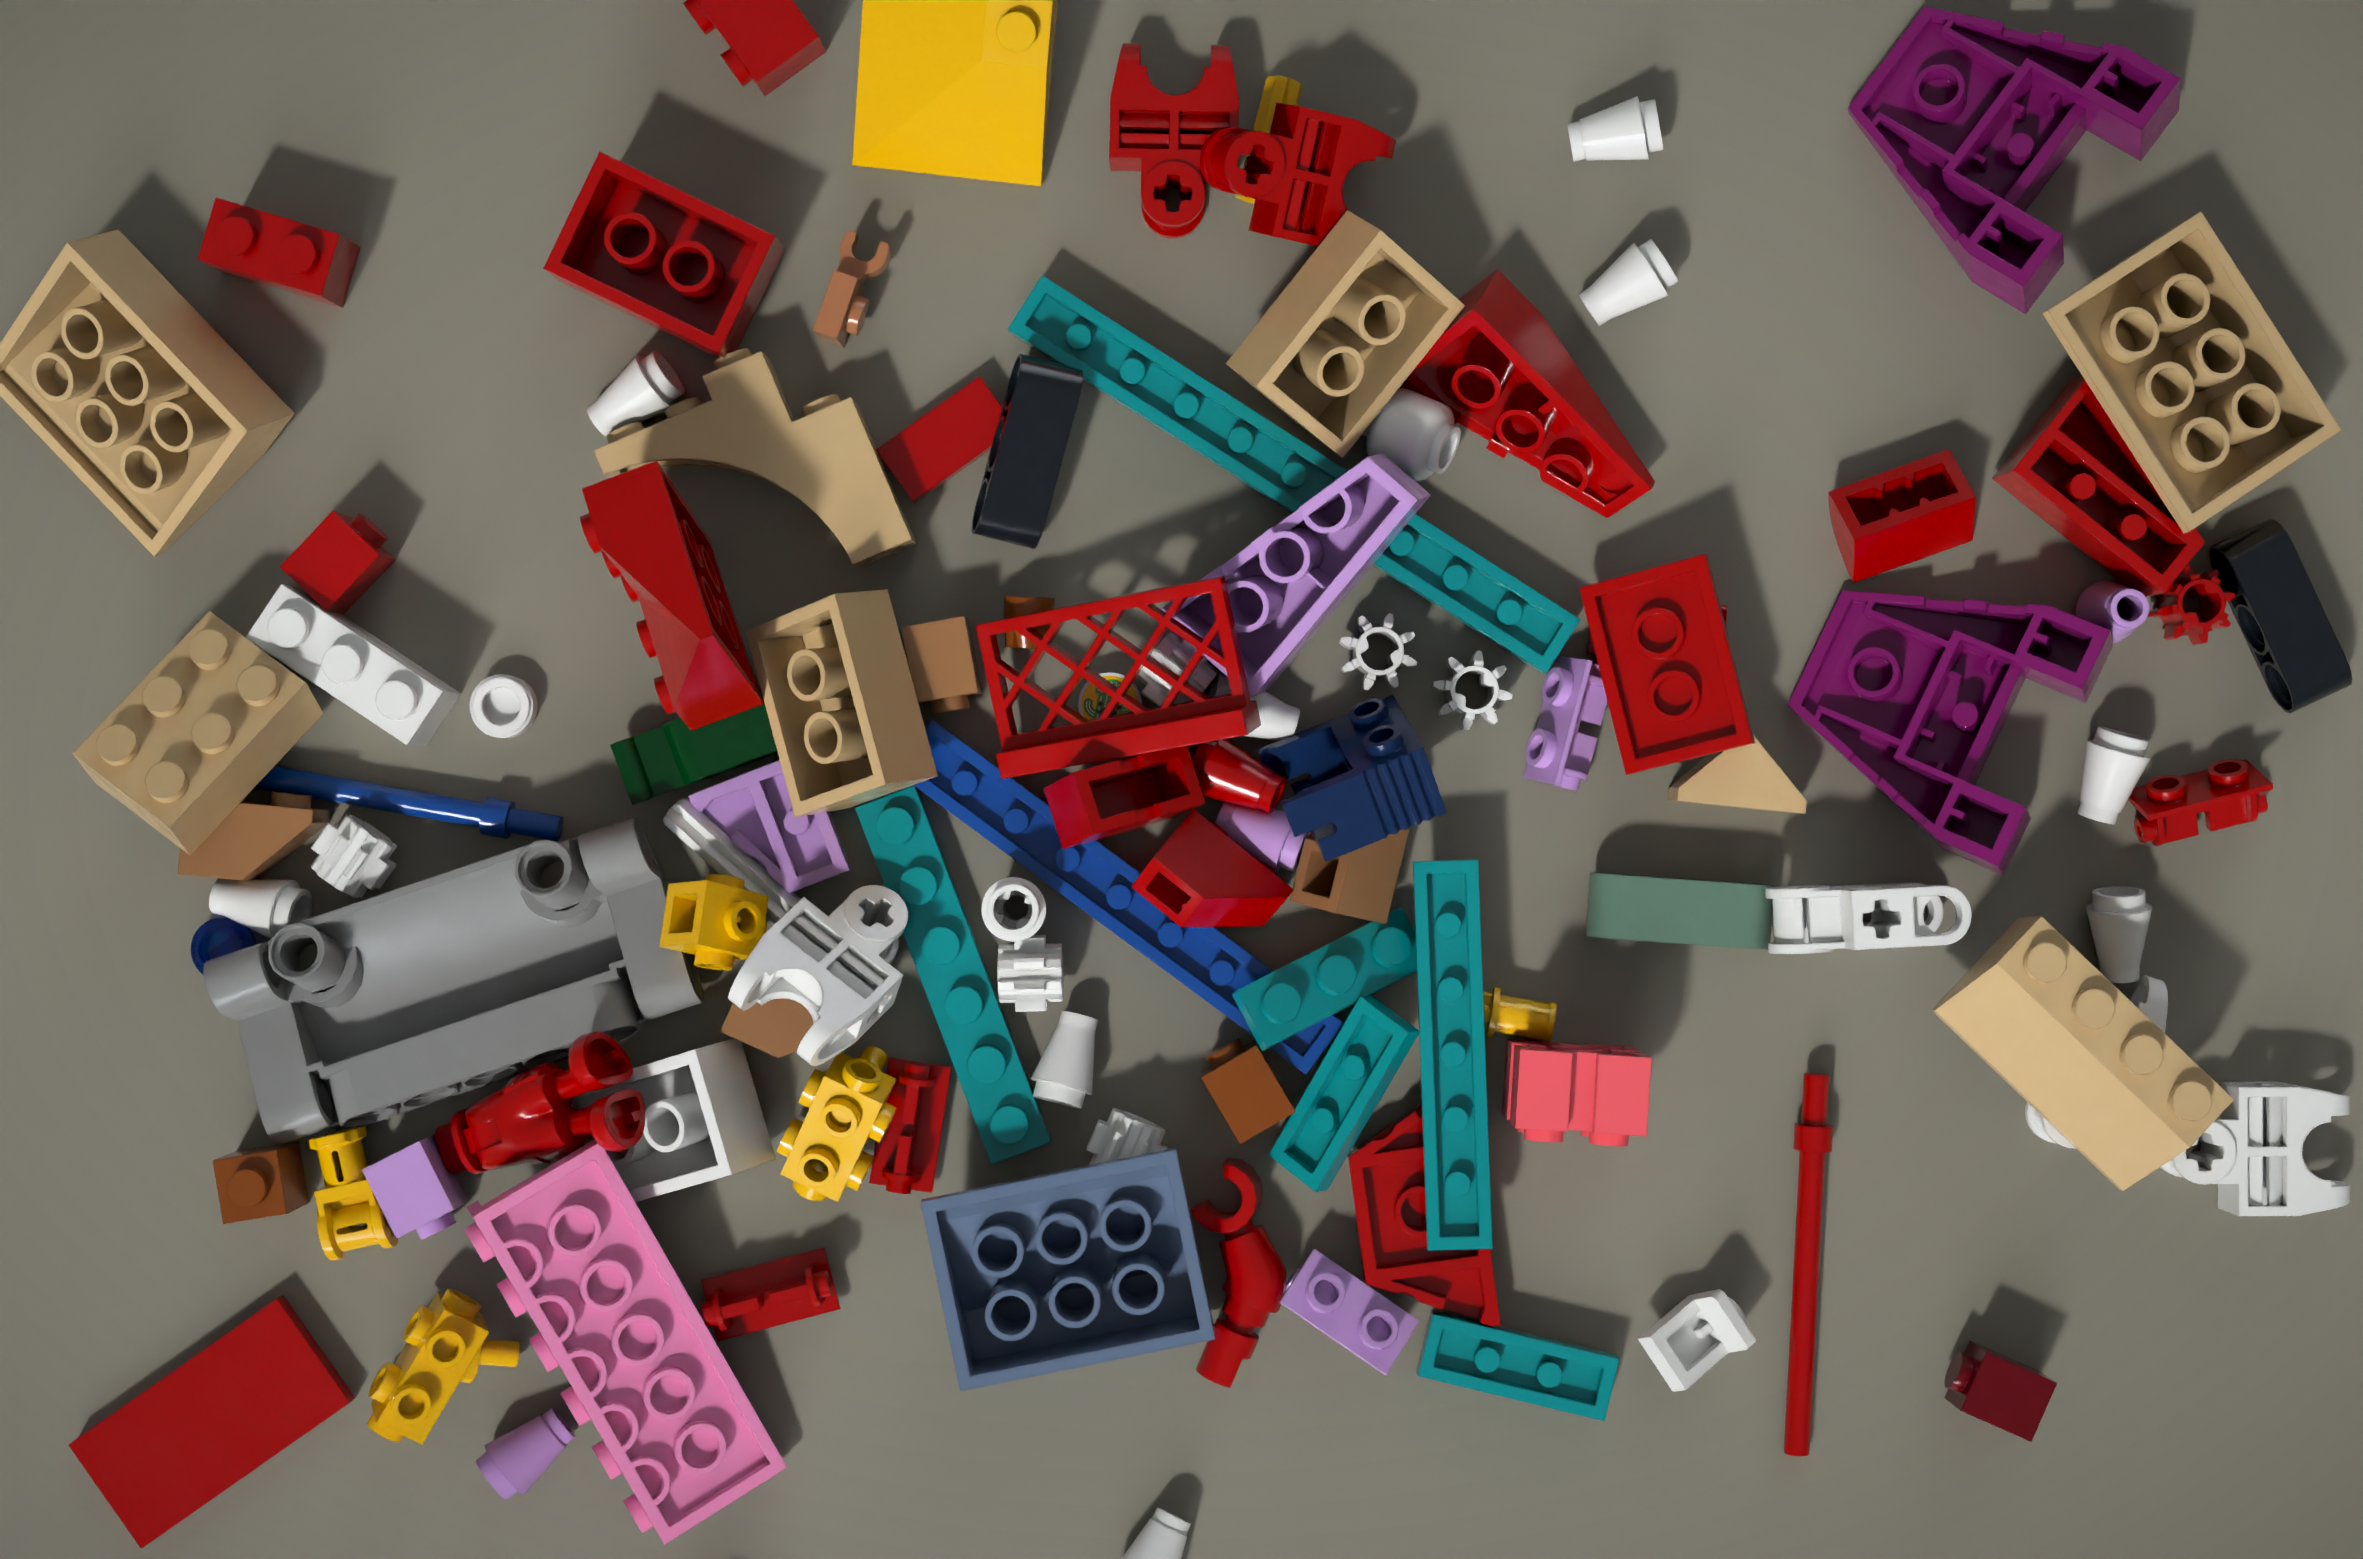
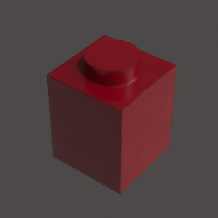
[1945,1340,2057,1442]

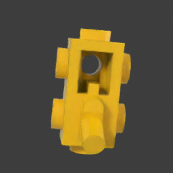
[777,1046,897,1202]
[367,1288,520,1445]

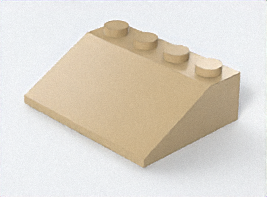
[2042,212,2341,534]
[0,229,295,557]

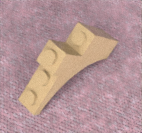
[593,348,917,569]

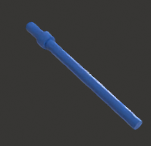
[254,766,563,841]

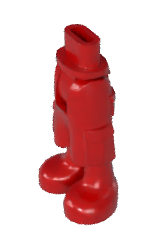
[435,1031,645,1174]

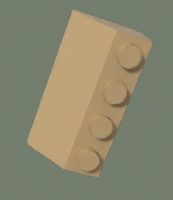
[1932,916,2234,1191]

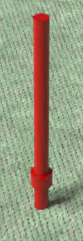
[1784,1072,1833,1456]

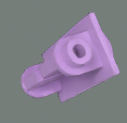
[1523,656,1607,792]
[1279,1248,1419,1375]

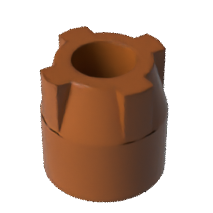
[1003,595,1055,649]

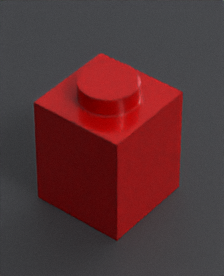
[280,511,396,615]

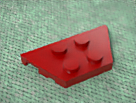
[1347,1103,1501,1326]

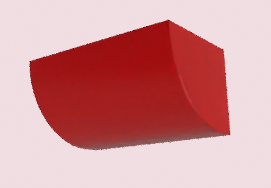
[1828,449,1976,583]

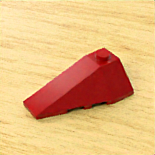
[1401,269,1655,518]

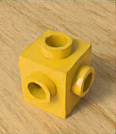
[659,874,769,971]

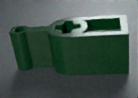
[610,688,778,805]

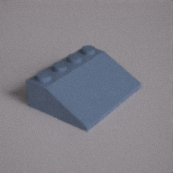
[921,1148,1215,1391]

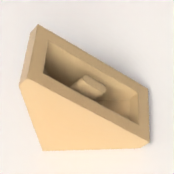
[1667,735,1807,814]

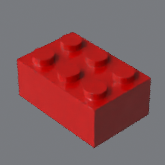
[543,151,785,358]

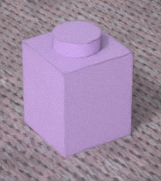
[362,1134,469,1240]

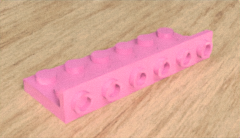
[464,1139,787,1545]

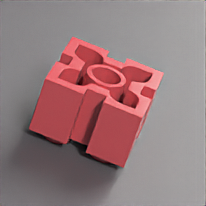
[1502,1039,1652,1146]

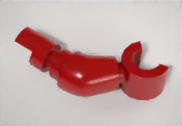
[1190,1158,1286,1388]

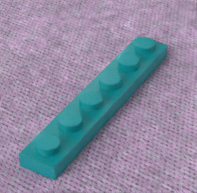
[855,785,1052,1165]
[1413,859,1493,1251]

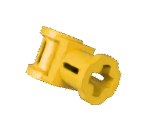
[308,1125,398,1261]

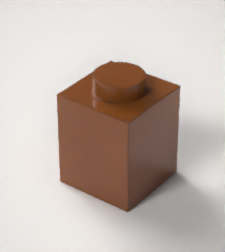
[1201,1038,1295,1144]
[213,1141,309,1224]

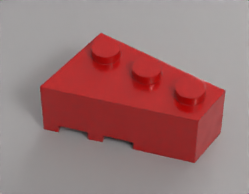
[1992,375,2205,597]

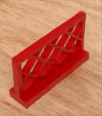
[975,576,1261,779]

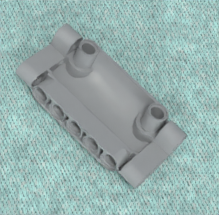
[203,817,704,1146]

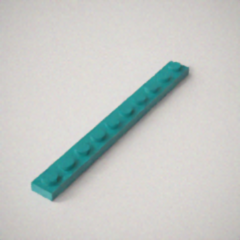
[1008,275,1581,674]

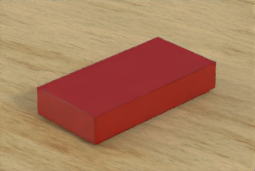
[876,376,1002,503]

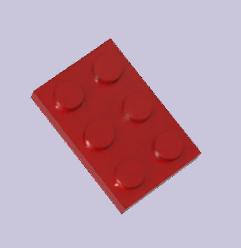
[1579,554,1755,775]

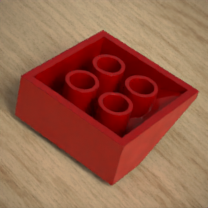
[580,461,764,731]

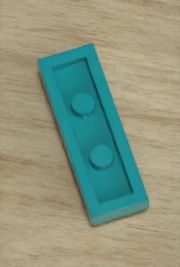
[1232,907,1417,1051]
[1268,995,1420,1192]
[1416,1310,1620,1421]

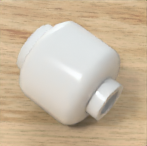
[1362,388,1461,482]

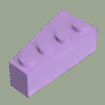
[1161,453,1431,698]

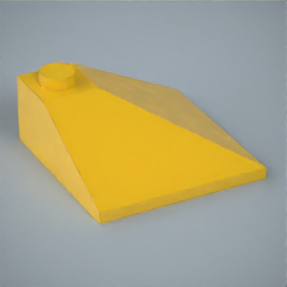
[852,0,1058,186]

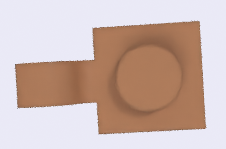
[813,230,891,348]

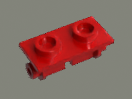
[2128,759,2273,846]
[869,1057,952,1194]
[701,1247,841,1342]

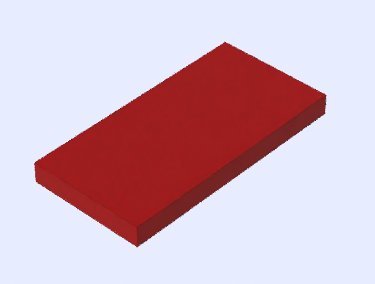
[68,1295,355,1549]

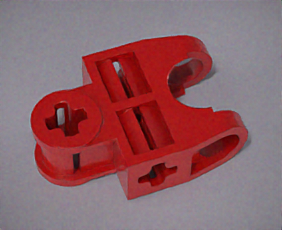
[1109,43,1239,239]
[1200,102,1396,246]

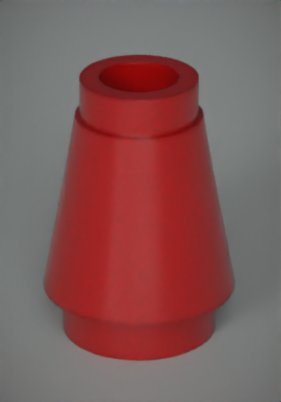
[1192,739,1286,813]

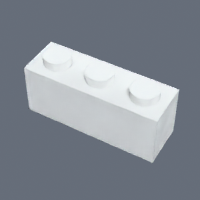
[246,584,461,746]

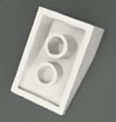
[571,1038,776,1202]

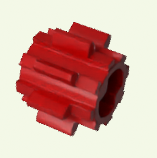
[2148,565,2235,645]

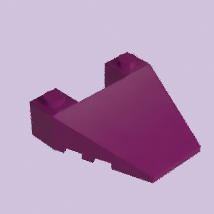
[1848,6,2181,314]
[1787,590,2113,876]

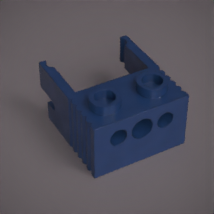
[1257,695,1447,862]

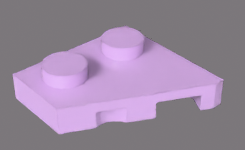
[688,760,852,893]

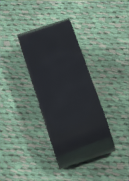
[972,354,1083,549]
[2209,519,2352,713]

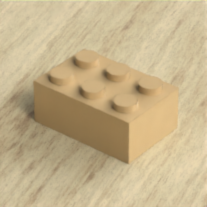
[1225,210,1465,458]
[745,589,938,817]
[72,611,324,856]

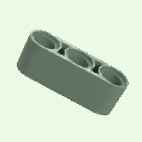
[1585,872,1774,949]

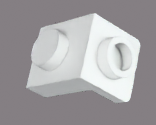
[1638,1289,1756,1392]

